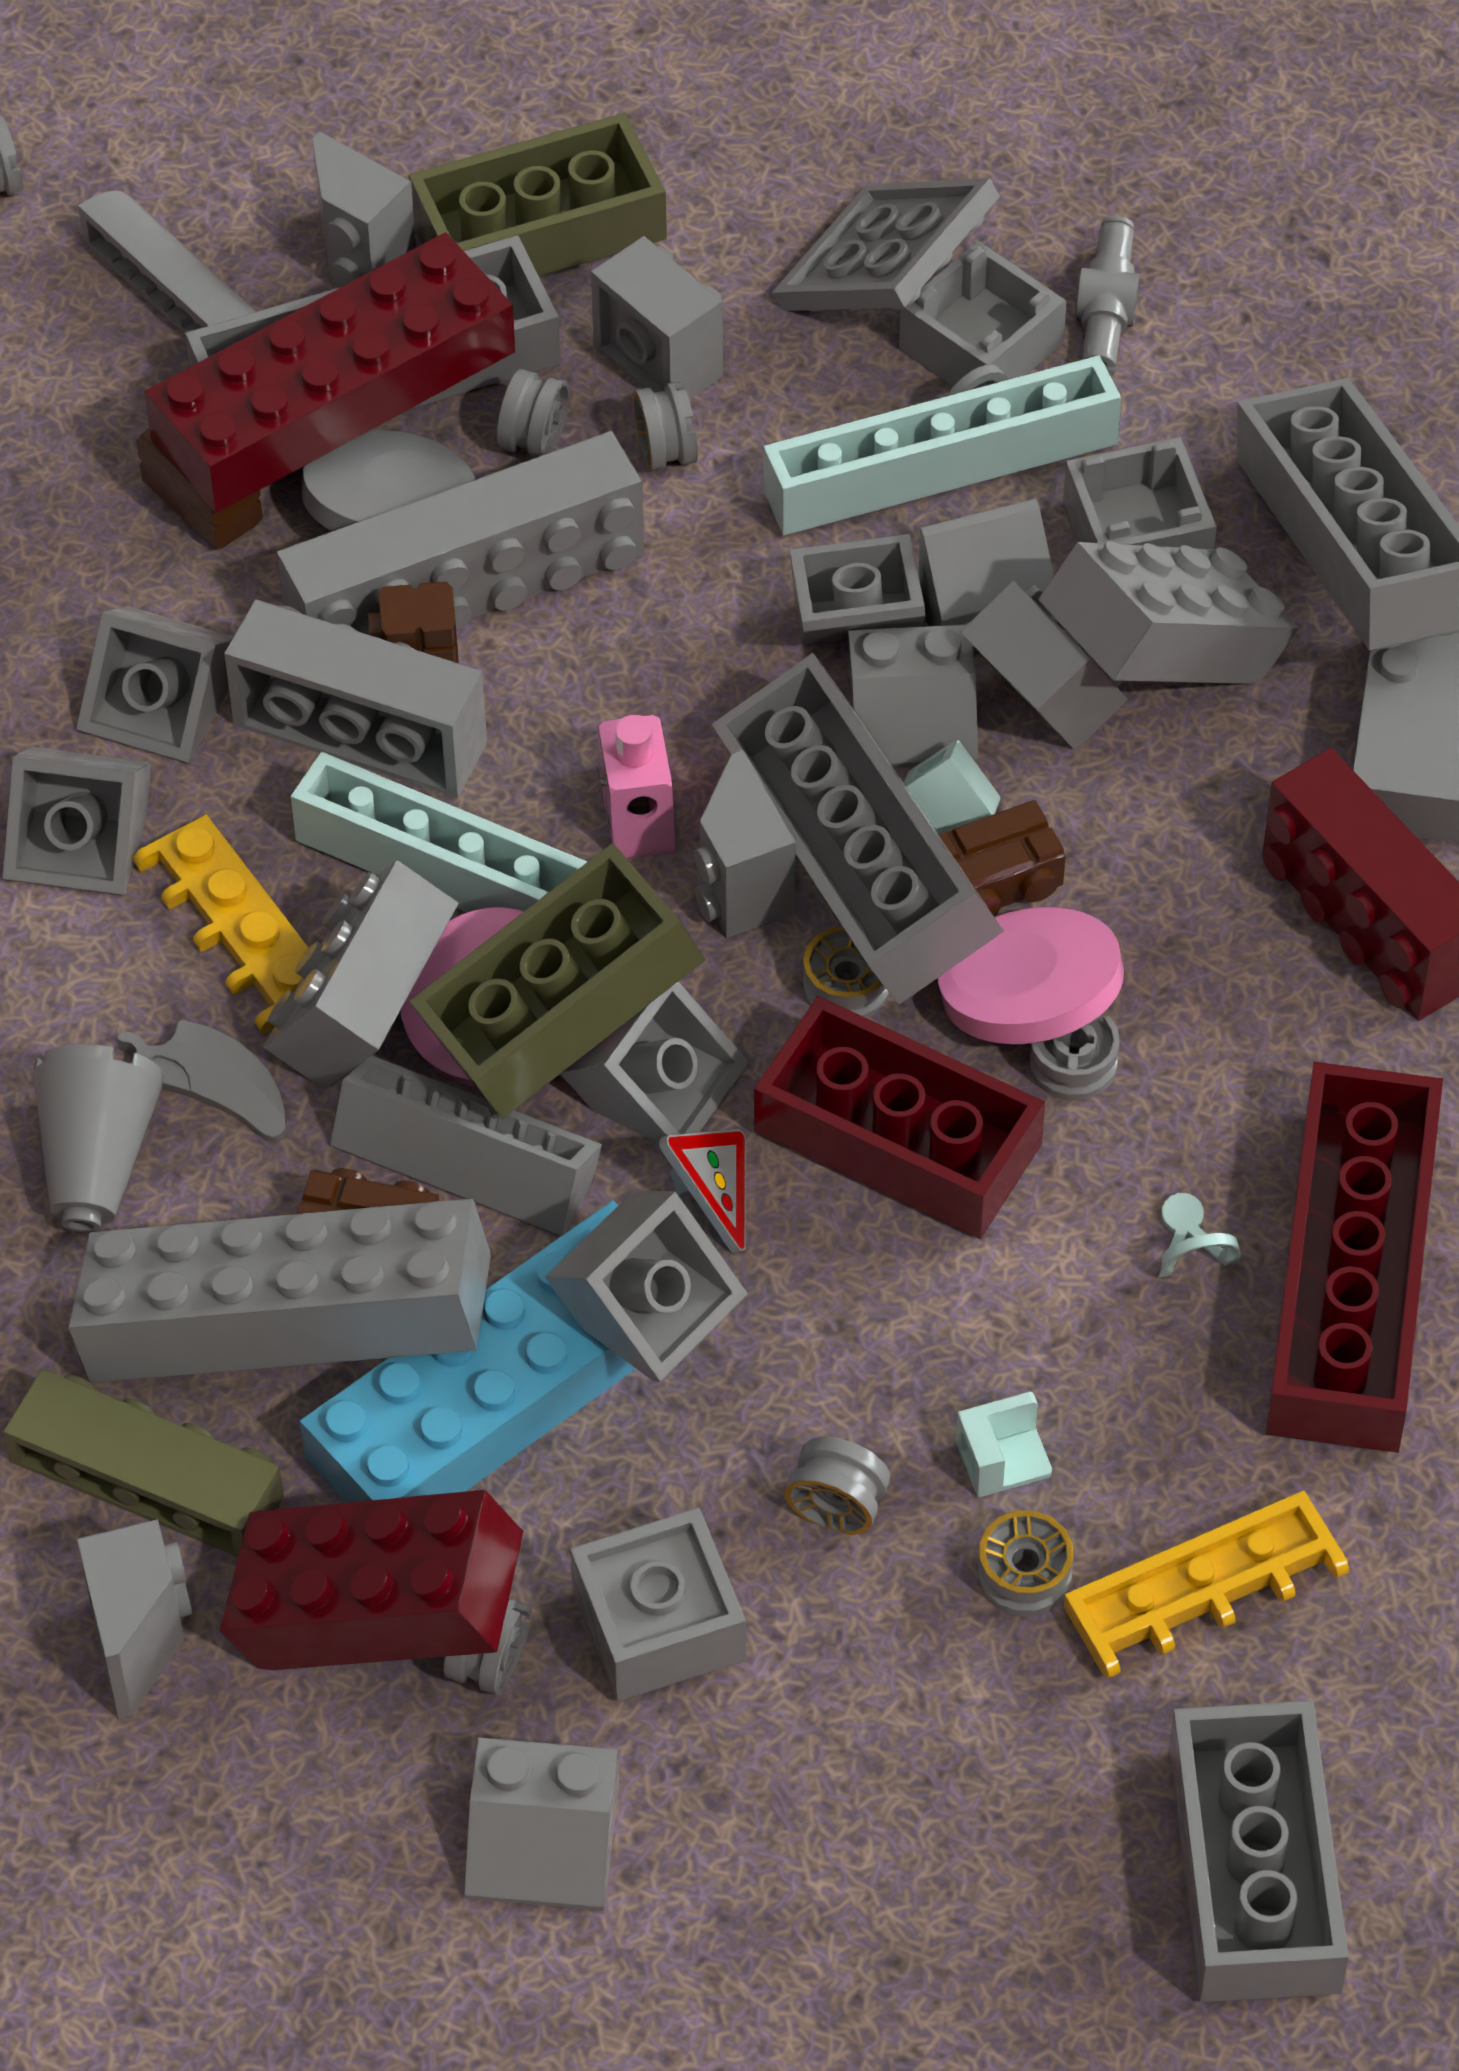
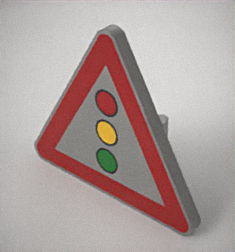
[659,1129,746,1254]

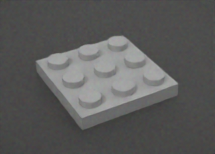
[772,178,1000,312]

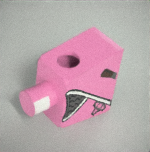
[598,715,676,858]

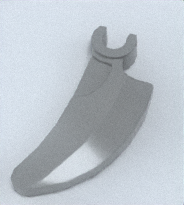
[117,1020,287,1142]

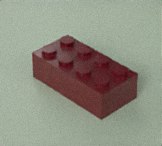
[1262,748,1459,1021]
[754,996,1045,1239]
[220,1490,524,1670]

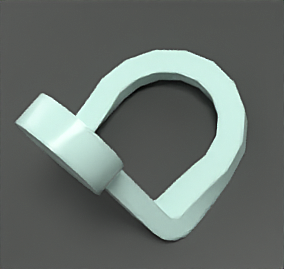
[1158,1193,1241,1278]

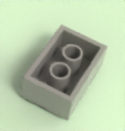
[263,860,459,1088]

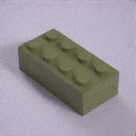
[408,113,667,276]
[409,842,706,1119]

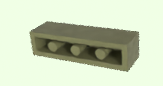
[3,1368,284,1557]

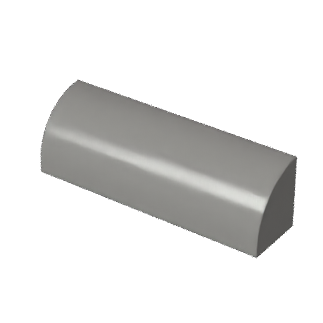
[78,191,257,335]
[330,1055,602,1236]

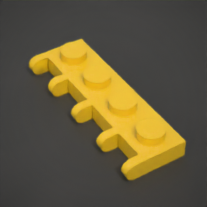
[133,814,309,1034]
[1063,1490,1349,1679]

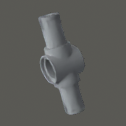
[1076,216,1140,376]

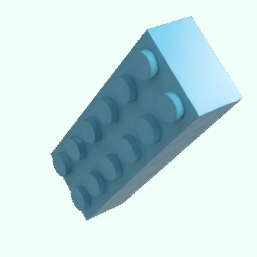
[300,1200,636,1503]

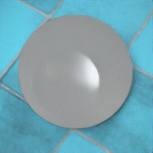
[301,430,475,531]

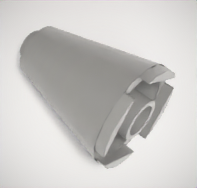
[33,1044,164,1233]

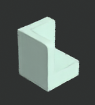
[904,739,1000,834]
[956,1392,1052,1498]

